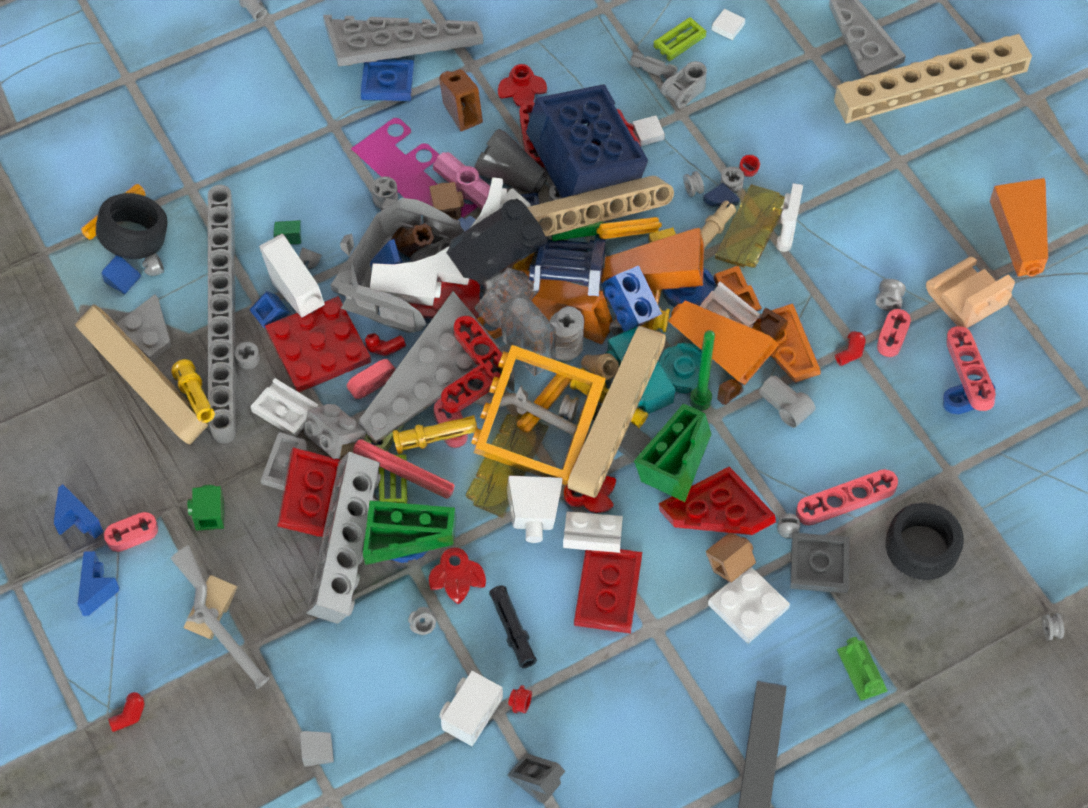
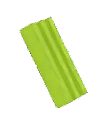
[653,17,707,61]
[379,454,407,503]

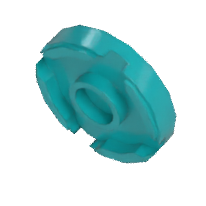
[658,343,712,394]

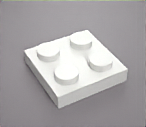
[708,567,790,644]

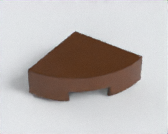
[761,307,788,340]
[717,379,744,406]

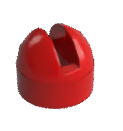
[739,155,760,177]

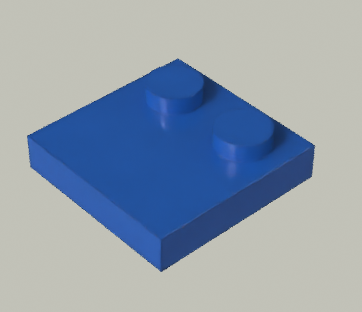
[360,59,414,101]

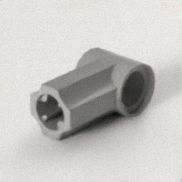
[759,375,816,428]

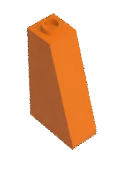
[990,178,1048,277]
[601,228,704,290]
[508,269,613,344]
[668,300,779,385]

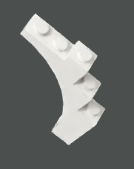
[370,178,507,306]

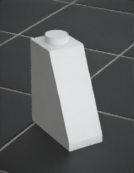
[259,234,325,317]

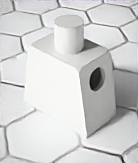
[507,476,562,543]

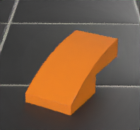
[713,265,762,311]

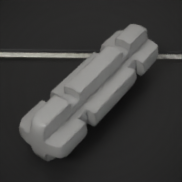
[630,52,678,79]

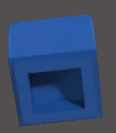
[101,255,141,295]
[249,291,290,328]

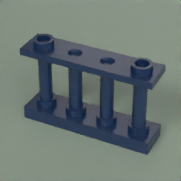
[529,235,606,296]

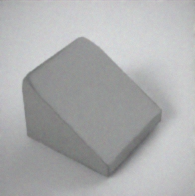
[299,731,334,767]

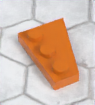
[752,303,821,383]

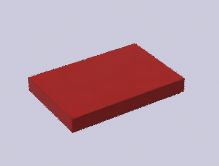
[277,447,341,537]
[574,549,643,634]

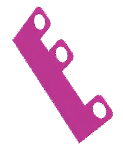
[351,118,478,218]

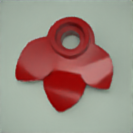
[498,64,547,107]
[564,476,616,513]
[429,547,486,604]

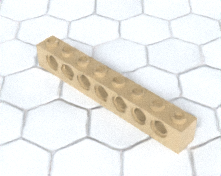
[834,34,1032,124]

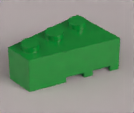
[634,403,712,502]
[363,500,457,565]

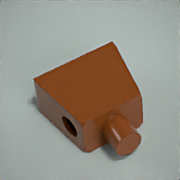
[439,69,483,132]

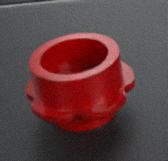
[508,685,532,714]

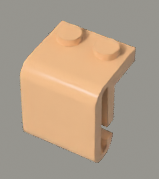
[926,256,1015,328]

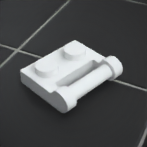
[776,183,803,252]

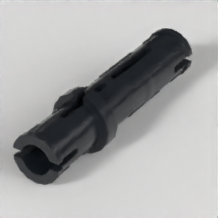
[489,585,537,669]

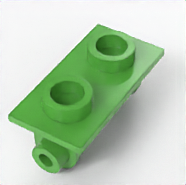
[837,637,888,701]

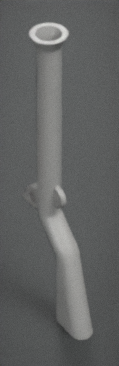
[452,383,589,442]
[171,545,270,689]

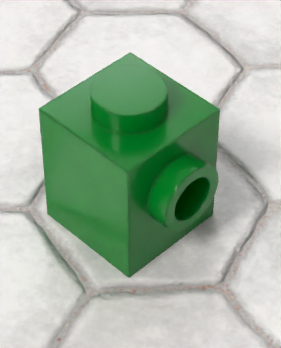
[187,485,224,531]

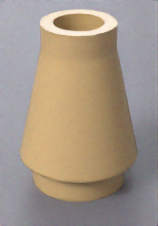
[581,354,619,380]

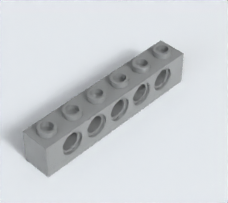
[306,452,381,624]

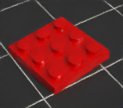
[265,296,371,392]

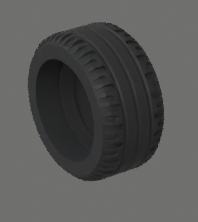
[96,193,168,259]
[886,502,964,580]

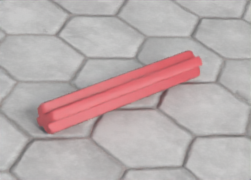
[353,439,455,499]

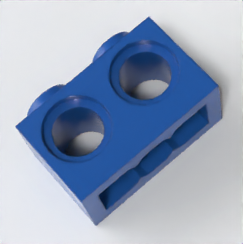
[601,266,662,332]

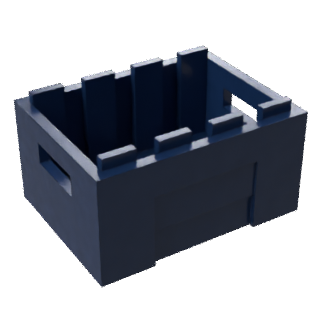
[526,84,648,198]

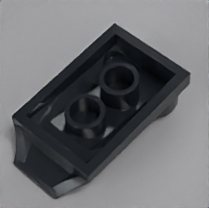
[446,198,548,286]

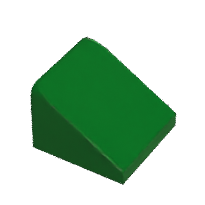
[273,220,301,244]

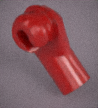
[835,331,866,366]
[365,333,406,356]
[108,692,145,732]

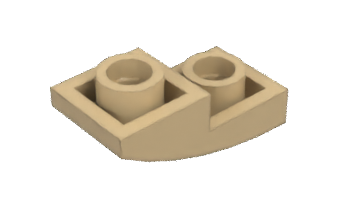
[183,575,238,639]

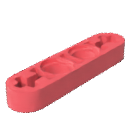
[946,326,996,411]
[796,469,898,526]

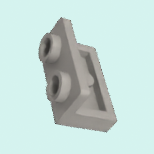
[304,404,366,459]

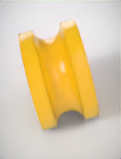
[653,307,670,333]

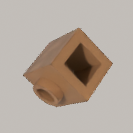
[429,182,464,220]
[705,533,756,583]

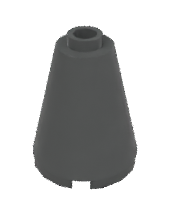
[474,129,547,193]

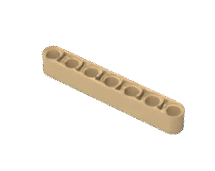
[527,176,674,236]
[75,304,209,445]
[568,326,666,498]

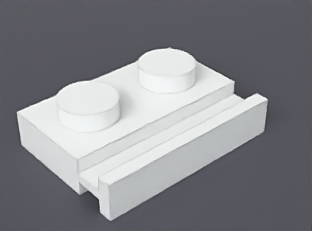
[700,282,761,328]
[251,378,319,437]
[563,511,623,553]

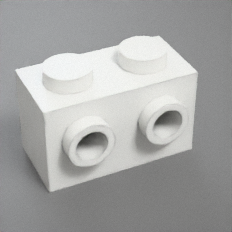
[439,671,503,746]

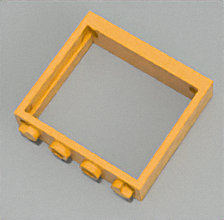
[471,345,606,485]

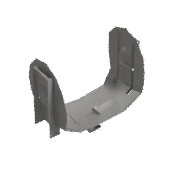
[338,198,464,333]

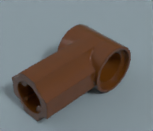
[391,223,434,258]

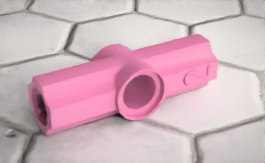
[433,152,490,210]

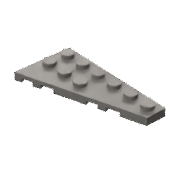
[323,15,483,66]
[358,292,501,444]

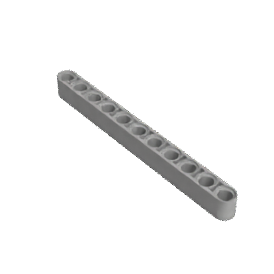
[208,185,237,444]

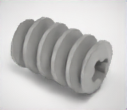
[549,306,584,361]

